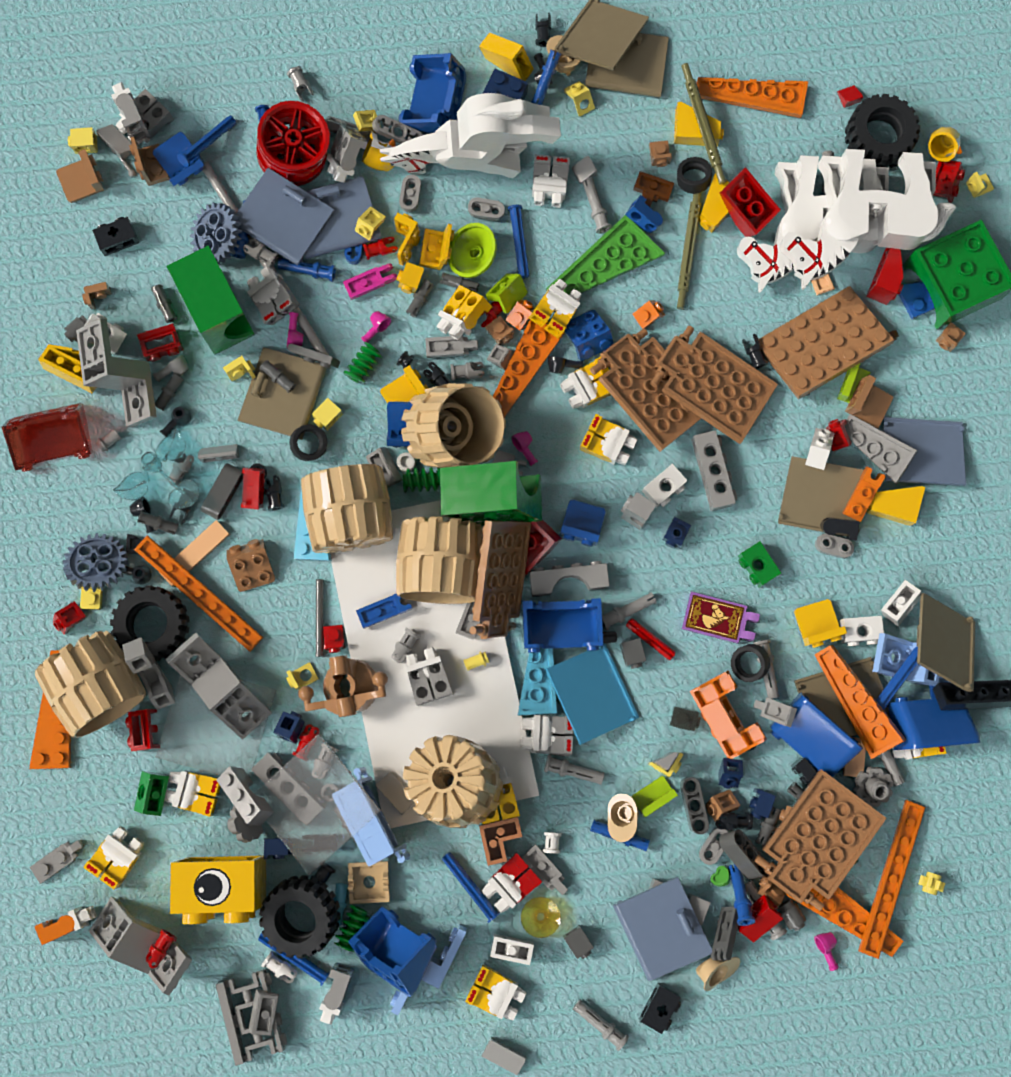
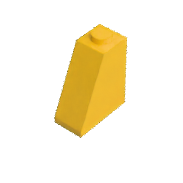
[479,33,534,81]
[674,102,724,147]
[699,173,730,233]
[867,486,925,526]

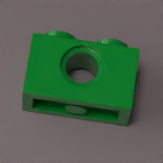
[738,541,781,587]
[134,771,169,816]

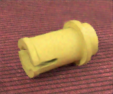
[463,651,489,671]

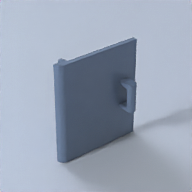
[236,168,334,266]
[305,176,382,259]
[883,417,966,486]
[612,877,712,981]

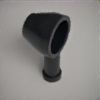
[534,53,553,85]
[548,356,583,374]
[159,406,191,438]
[129,497,156,534]
[122,565,152,585]

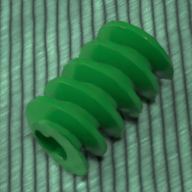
[343,342,383,383]
[403,467,440,493]
[334,905,370,952]

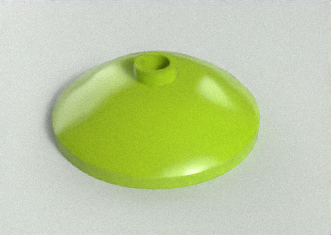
[448,223,497,278]

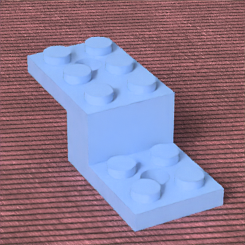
[872,633,949,686]
[390,925,467,1015]

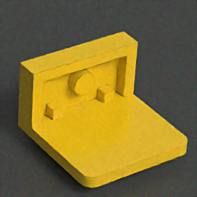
[394,212,421,266]
[419,223,454,270]
[380,365,429,403]
[794,599,847,648]

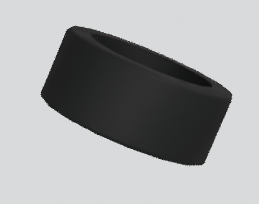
[677,157,712,194]
[289,424,328,461]
[731,644,770,682]

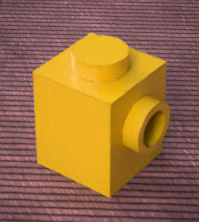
[396,262,424,294]

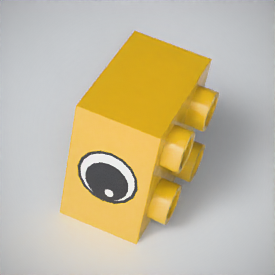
[170,855,266,924]

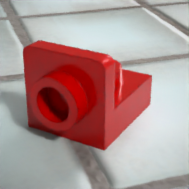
[826,419,851,451]
[53,601,86,635]
[323,625,345,653]

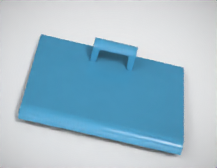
[545,643,639,745]

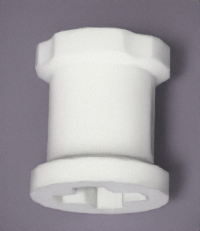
[543,832,562,854]

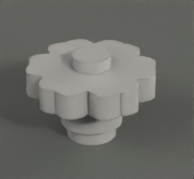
[853,767,894,807]
[227,806,263,843]

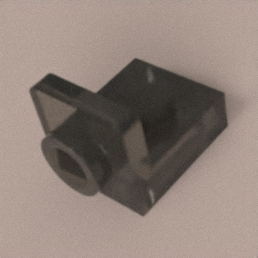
[669,707,701,732]

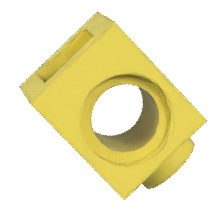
[68,127,98,154]
[312,398,343,431]

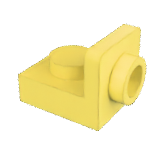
[353,110,381,133]
[355,206,386,240]
[223,356,256,382]
[80,587,103,610]

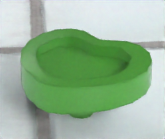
[710,866,731,887]

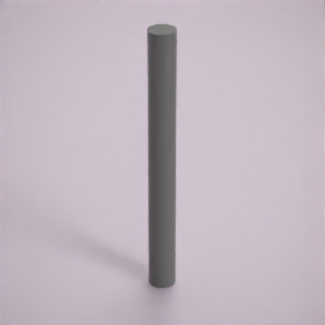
[315,579,323,657]

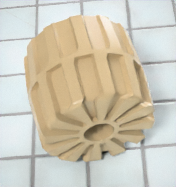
[401,383,506,468]
[301,464,393,553]
[396,516,483,604]
[35,631,146,738]
[403,735,503,828]

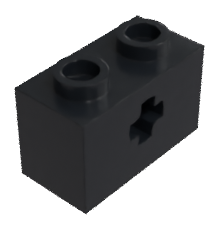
[92,217,140,256]
[639,983,681,1034]

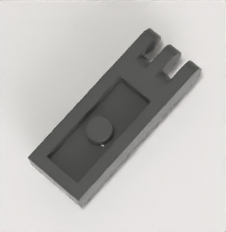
[288,344,340,369]
[711,906,738,961]

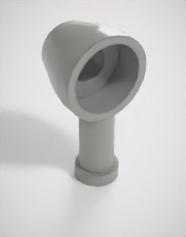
[153,355,189,382]

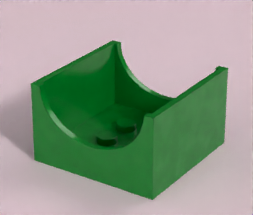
[902,219,1011,329]
[166,245,255,355]
[440,461,542,526]

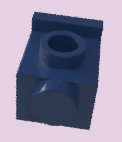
[662,517,691,549]
[273,711,305,744]
[718,758,743,789]
[749,788,776,820]
[264,838,294,859]

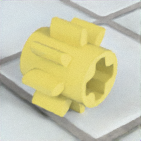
[918,872,945,896]

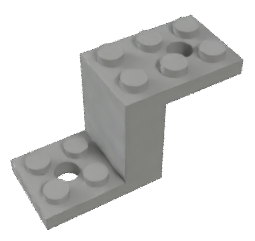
[76,318,157,427]
[165,633,272,740]
[89,896,192,995]

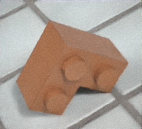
[479,816,522,866]

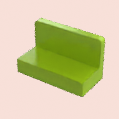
[485,273,528,314]
[837,363,871,403]
[631,776,678,817]

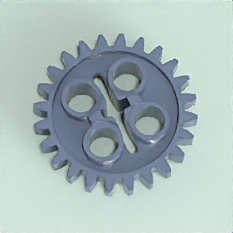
[190,202,242,265]
[62,533,128,592]

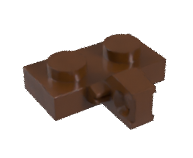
[633,171,674,207]

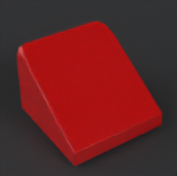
[837,85,863,108]

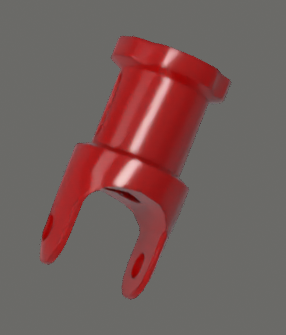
[363,236,398,260]
[481,301,503,327]
[292,724,320,761]
[146,929,177,969]

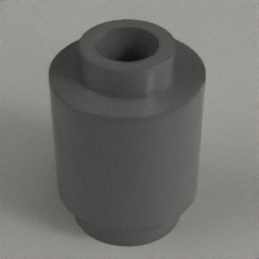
[64,315,87,343]
[778,899,806,931]

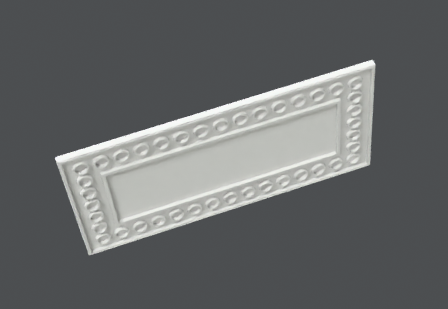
[330,500,539,829]

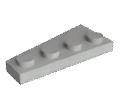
[844,414,917,484]

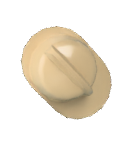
[546,35,580,76]
[608,793,639,842]
[696,957,741,991]

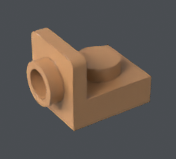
[649,140,672,167]
[82,282,112,310]
[485,316,514,345]
[935,322,966,352]
[705,790,741,822]
[757,875,786,907]

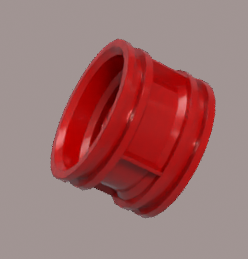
[256,101,330,186]

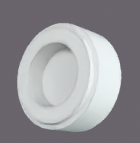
[397,452,416,472]

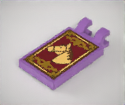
[681,592,760,644]

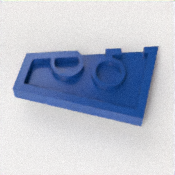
[899,282,935,320]

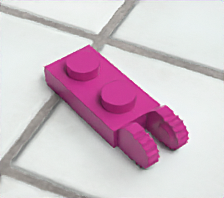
[343,263,397,300]

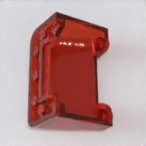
[1,403,93,472]

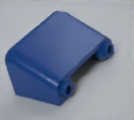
[399,53,466,133]
[522,598,603,653]
[770,692,863,777]
[888,697,980,750]
[348,907,437,997]

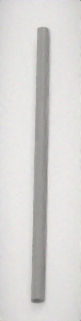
[203,162,329,356]

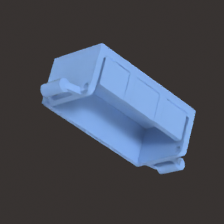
[333,767,410,867]

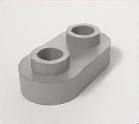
[399,175,421,212]
[468,198,505,221]
[815,534,854,558]
[699,828,728,865]

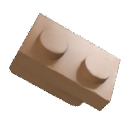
[56,149,104,203]
[227,539,275,592]

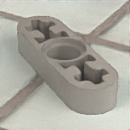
[372,115,423,144]

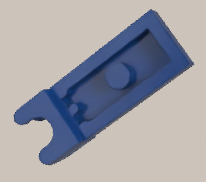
[356,593,413,629]

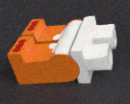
[34,906,97,945]

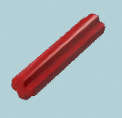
[626,618,676,660]

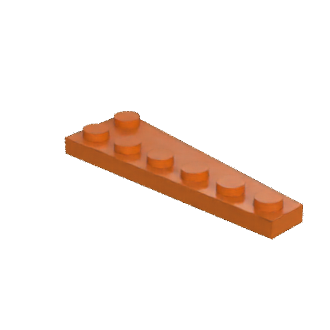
[696,77,808,118]
[493,318,565,418]
[815,645,906,759]
[29,650,71,769]
[785,887,904,957]

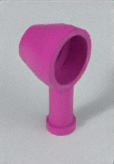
[361,311,391,343]
[287,312,303,348]
[511,431,538,466]
[814,932,839,971]

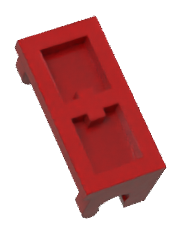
[241,467,265,510]
[738,895,783,943]

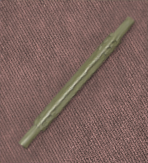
[681,63,726,185]
[677,193,701,310]

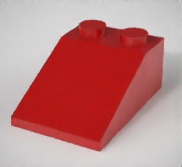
[719,167,781,237]
[866,248,904,305]
[524,519,562,577]

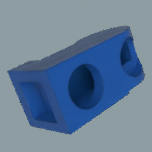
[625,195,663,233]

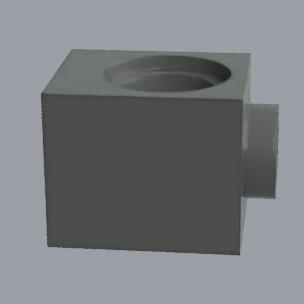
[620,638,646,669]
[563,925,594,959]

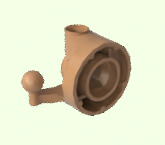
[298,655,388,717]

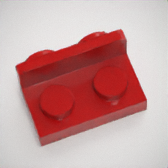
[933,160,965,203]

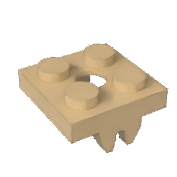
[348,861,390,904]

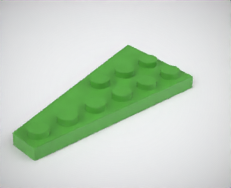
[546,215,665,295]

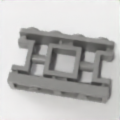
[216,969,287,1066]

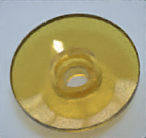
[521,897,561,938]

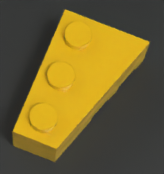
[38,344,97,394]

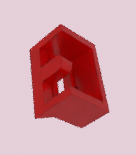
[137,323,184,362]
[125,709,161,751]

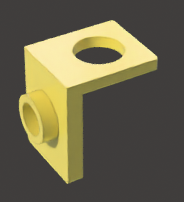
[564,81,595,116]
[966,172,994,198]
[286,662,319,690]
[648,752,684,777]

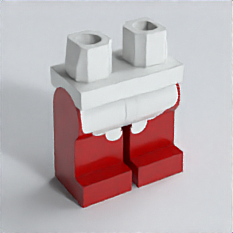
[482,853,542,913]

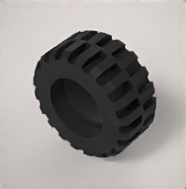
[845,94,920,168]
[110,585,190,661]
[259,875,341,959]

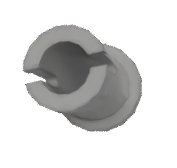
[96,429,121,452]

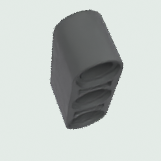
[200,463,243,520]
[680,777,709,834]
[719,829,768,880]

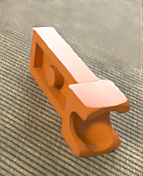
[843,466,885,522]

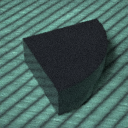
[126,534,141,554]

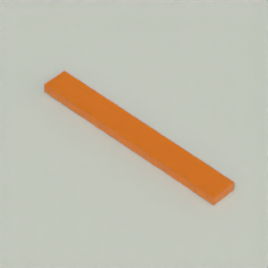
[134,535,264,652]
[858,800,926,959]

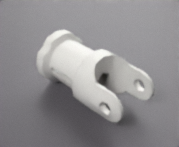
[261,951,297,983]

